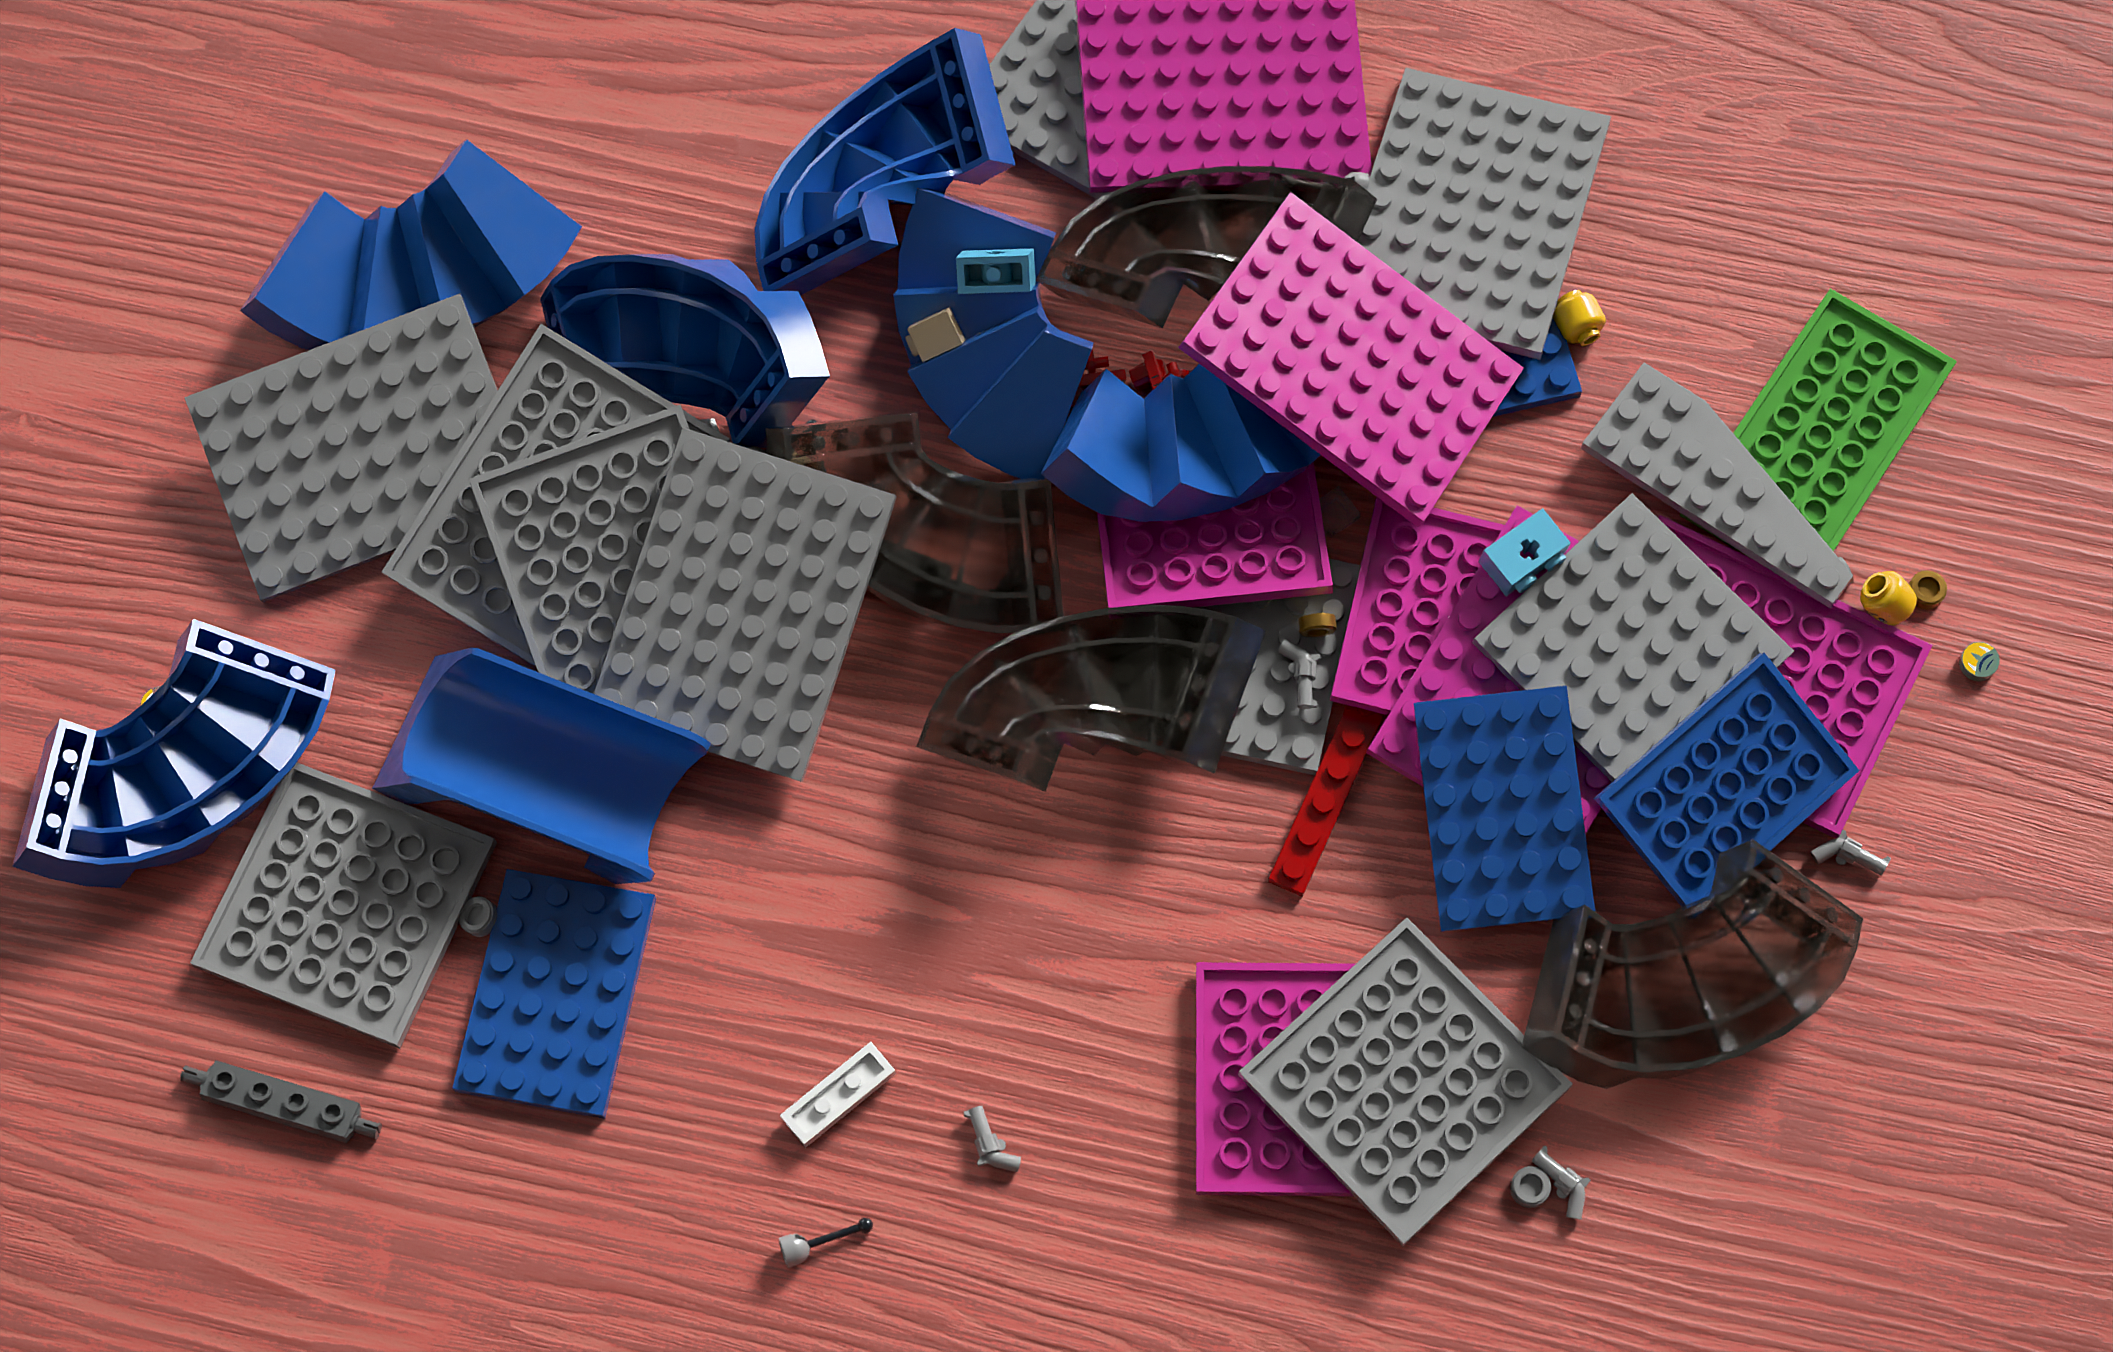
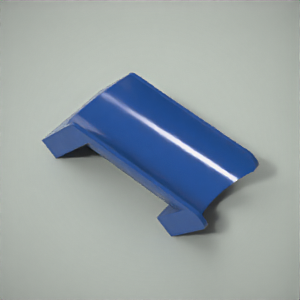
[372,648,711,884]

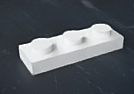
[780,1042,896,1148]

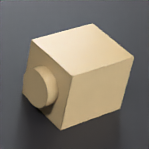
[905,307,965,362]

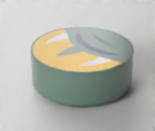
[1959,642,2000,681]

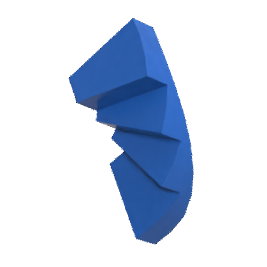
[754,28,1015,296]
[240,139,582,350]
[893,188,1094,486]
[540,254,830,448]
[1041,364,1321,522]
[12,619,336,888]

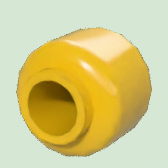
[1553,290,1606,346]
[1860,571,1917,626]

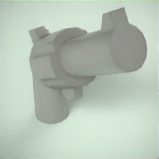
[1278,640,1321,709]
[1810,830,1891,876]
[963,1106,1021,1172]
[1532,1145,1591,1220]

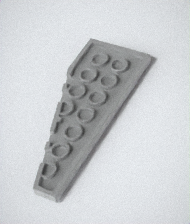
[1581,362,1853,609]

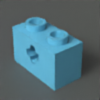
[956,249,1036,294]
[1478,508,1571,596]

